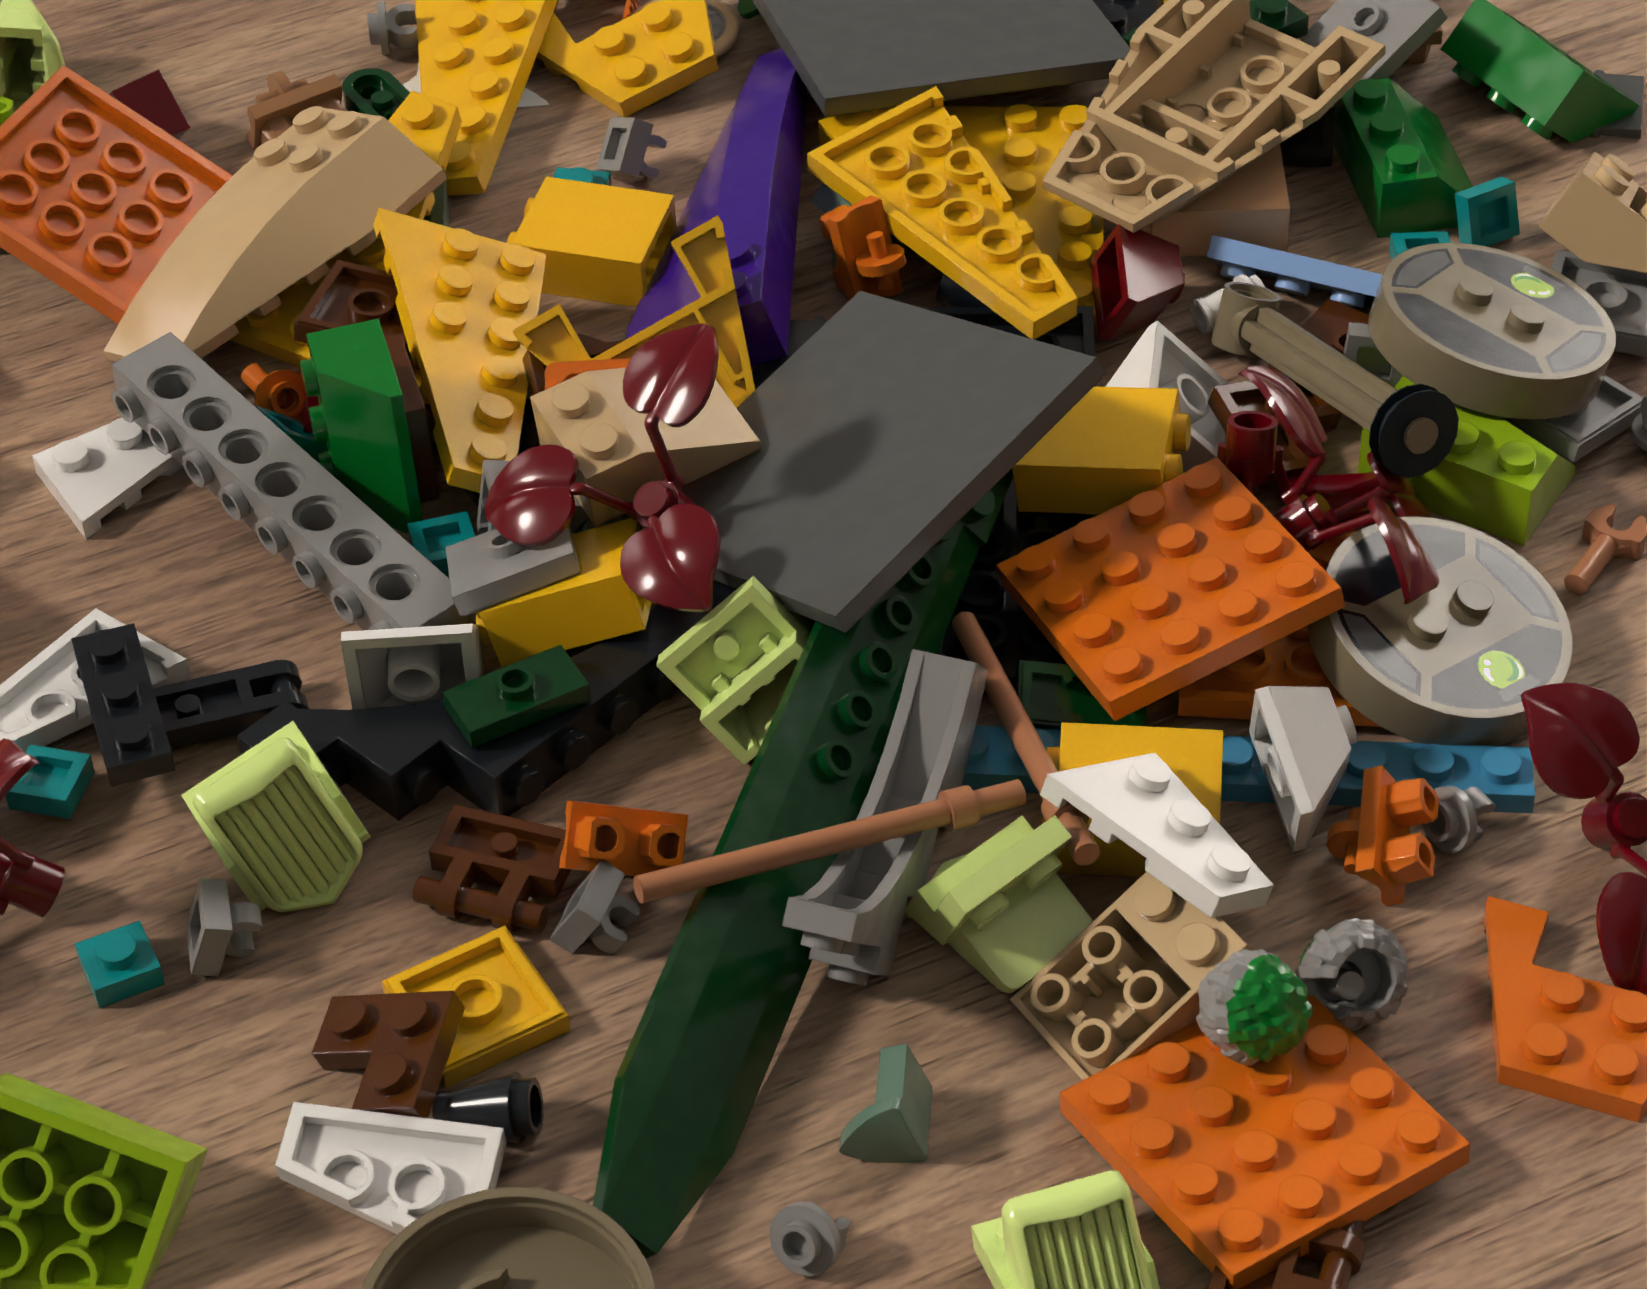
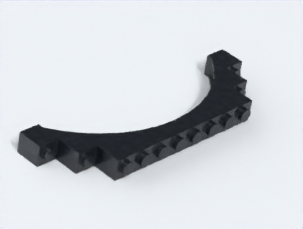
[237,356,790,821]

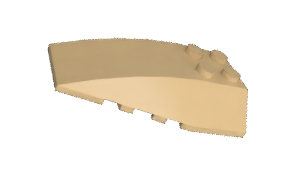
[1042,0,1386,233]
[103,106,447,362]

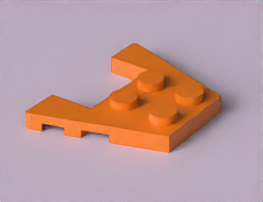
[1483,896,1647,1123]

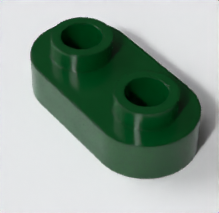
[342,68,410,120]

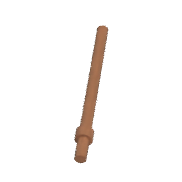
[952,612,1100,866]
[633,779,1026,904]

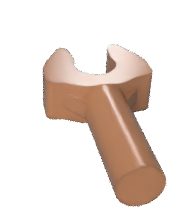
[1564,504,1647,595]

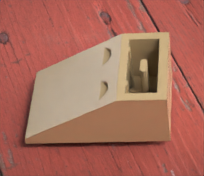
[1539,151,1647,273]
[1010,872,1253,1080]

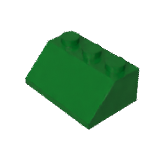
[1440,0,1640,143]
[1333,78,1473,238]
[300,318,423,534]

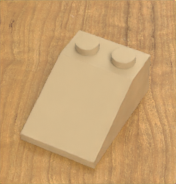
[530,368,761,527]

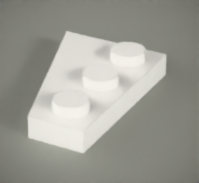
[32,418,184,539]
[0,608,191,752]
[1040,753,1274,918]
[275,1102,507,1235]

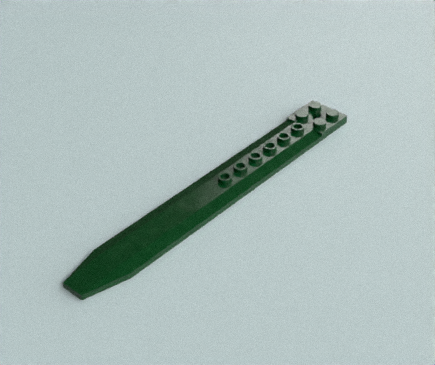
[593,468,1013,1259]

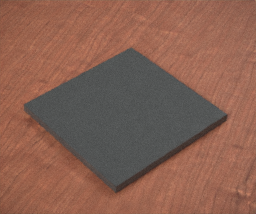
[752,0,1130,117]
[620,291,1105,633]

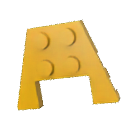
[536,0,719,117]
[512,215,755,408]

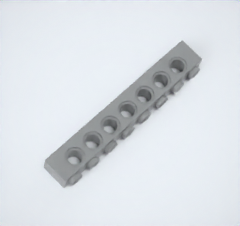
[112,332,471,630]

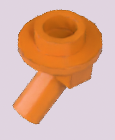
[240,363,307,423]

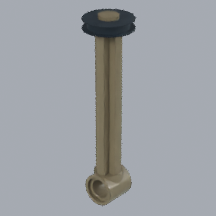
[1211,282,1459,478]

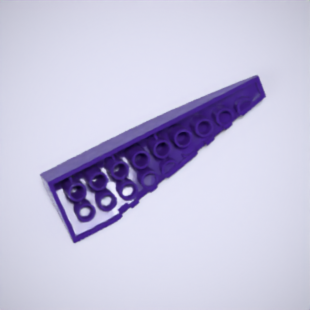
[626,48,808,367]

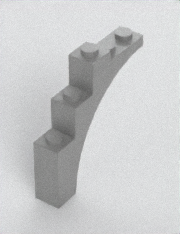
[782,649,988,986]

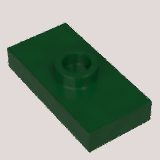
[442,645,591,748]
[1015,660,1146,729]

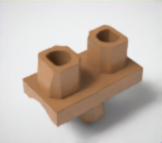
[247,70,344,151]

